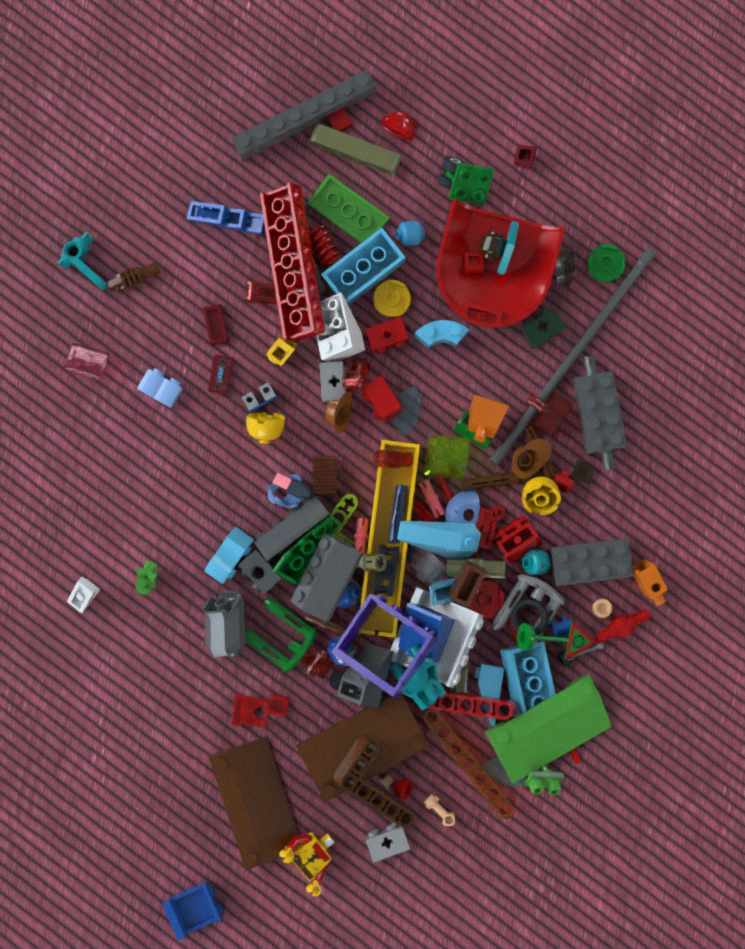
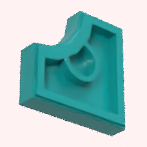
[497,221,519,275]

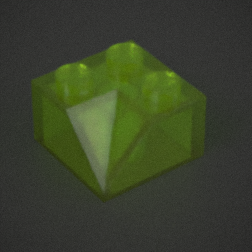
[425,435,469,479]

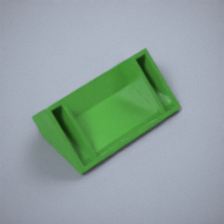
[484,675,612,784]

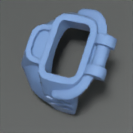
[267,474,305,508]

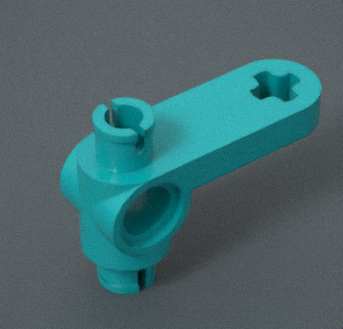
[57,231,108,291]

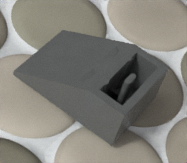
[337,643,394,708]

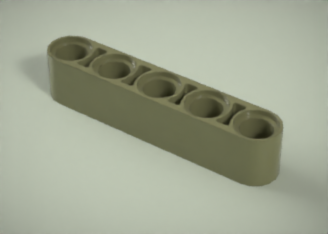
[309,124,402,176]

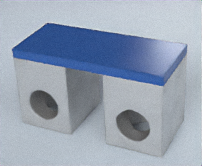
[242,382,278,413]

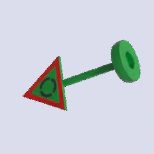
[517,621,597,659]

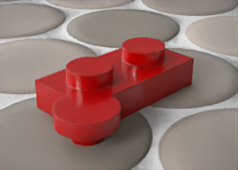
[476,505,505,550]

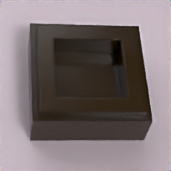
[570,460,595,484]

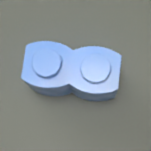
[137,368,183,409]

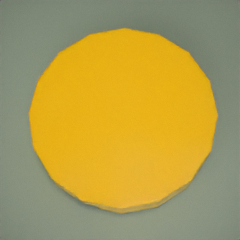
[373,280,411,318]

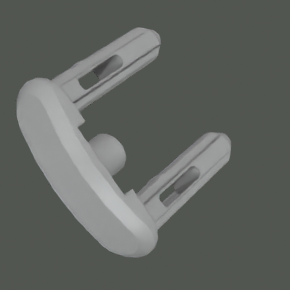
[493,574,564,642]

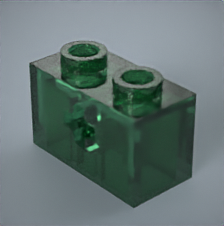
[520,308,566,350]

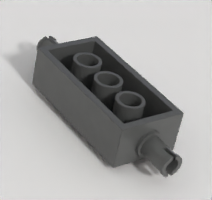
[572,355,627,471]

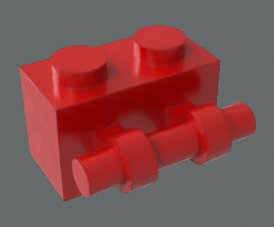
[493,515,543,564]

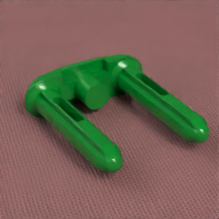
[245,598,318,672]

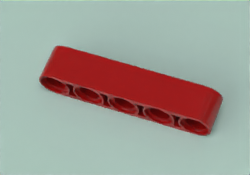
[425,691,517,720]

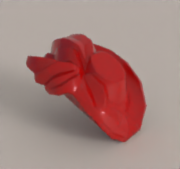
[380,111,419,142]

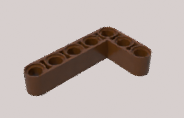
[334,734,415,828]

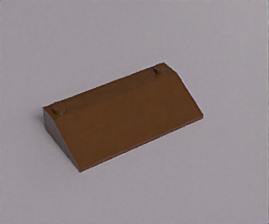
[296,694,429,802]
[209,736,299,870]

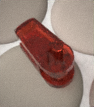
[244,281,277,304]
[342,357,370,392]
[373,450,413,468]

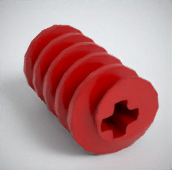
[309,226,343,269]

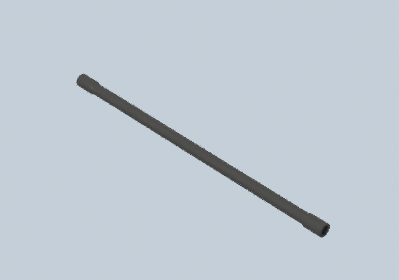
[489,248,656,466]

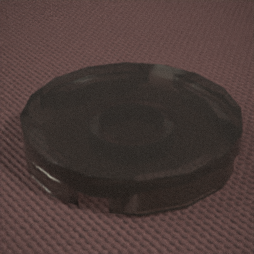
[556,248,575,287]

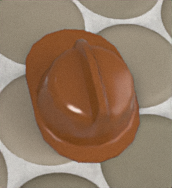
[325,391,352,433]
[512,439,552,479]

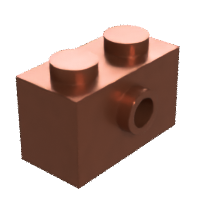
[448,560,486,607]

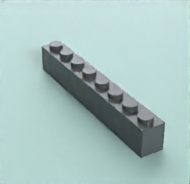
[232,70,376,161]

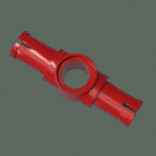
[594,609,651,644]

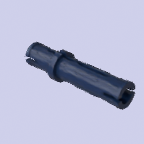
[387,485,408,544]

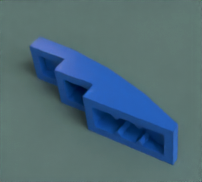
[187,201,265,235]

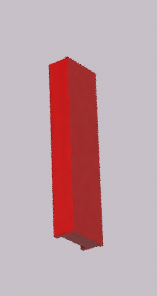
[260,182,325,342]

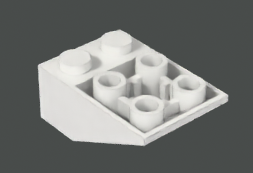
[316,293,365,362]

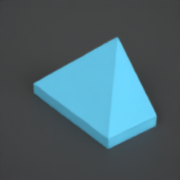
[429,578,455,606]

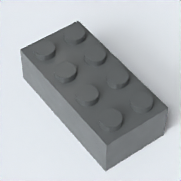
[549,538,633,586]

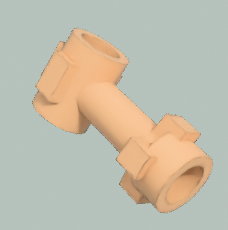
[424,794,455,826]

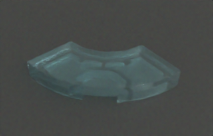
[393,385,421,437]
[482,757,529,788]

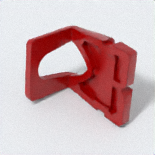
[231,694,269,728]

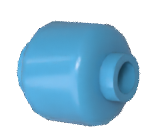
[395,221,425,246]

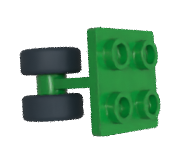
[438,157,494,205]

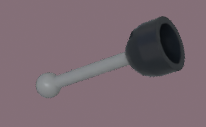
[558,643,604,667]

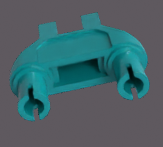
[389,644,446,711]

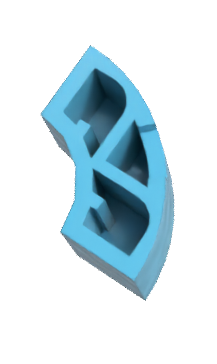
[414,320,469,349]
[204,527,254,584]

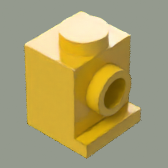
[266,333,297,366]

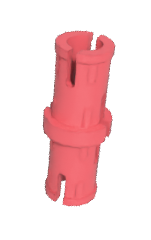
[418,479,445,518]
[354,518,369,556]

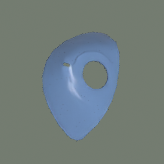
[445,489,480,526]

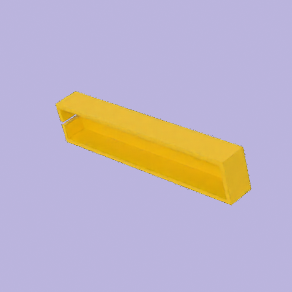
[359,440,420,638]

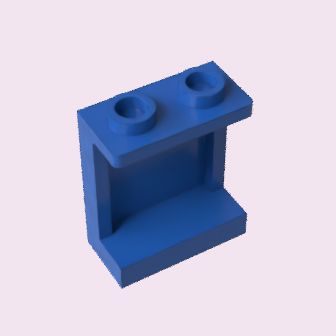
[162,881,224,941]

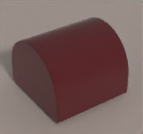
[514,144,537,169]

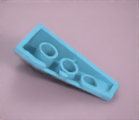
[397,521,481,559]

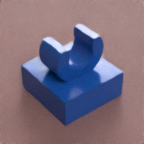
[551,615,571,637]

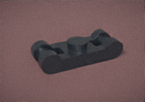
[373,544,399,597]

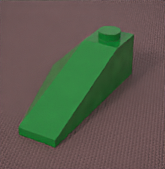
[272,514,343,586]

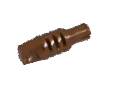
[107,262,161,291]

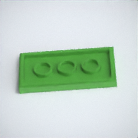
[307,174,390,244]

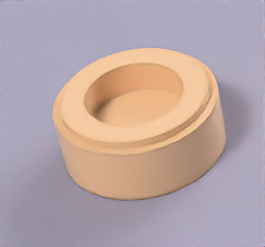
[592,598,612,618]

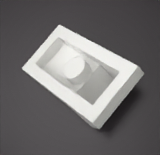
[67,577,100,613]

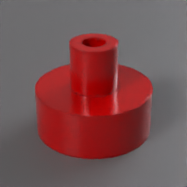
[393,779,413,800]

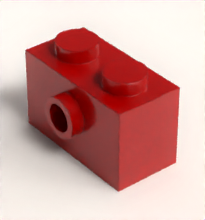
[365,317,409,355]
[362,375,403,423]

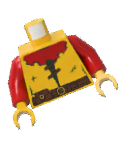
[279,832,335,896]

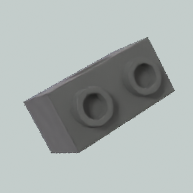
[239,549,283,594]

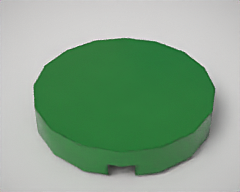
[587,244,626,282]

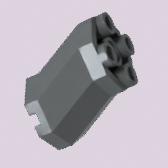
[202,590,248,658]

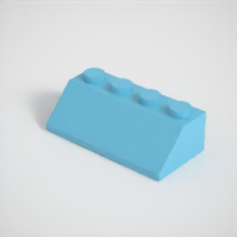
[321,228,406,306]
[500,641,555,717]

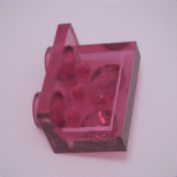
[64,343,110,380]

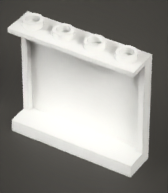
[391,587,484,688]

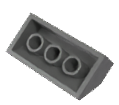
[255,496,329,561]
[291,532,363,623]

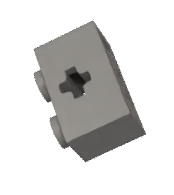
[319,362,348,403]
[365,823,410,863]

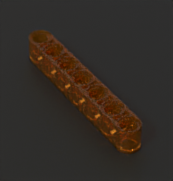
[423,708,514,819]

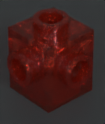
[299,646,335,679]

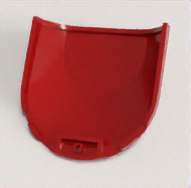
[436,199,565,328]

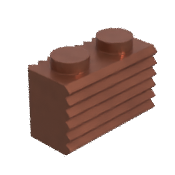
[313,456,340,495]

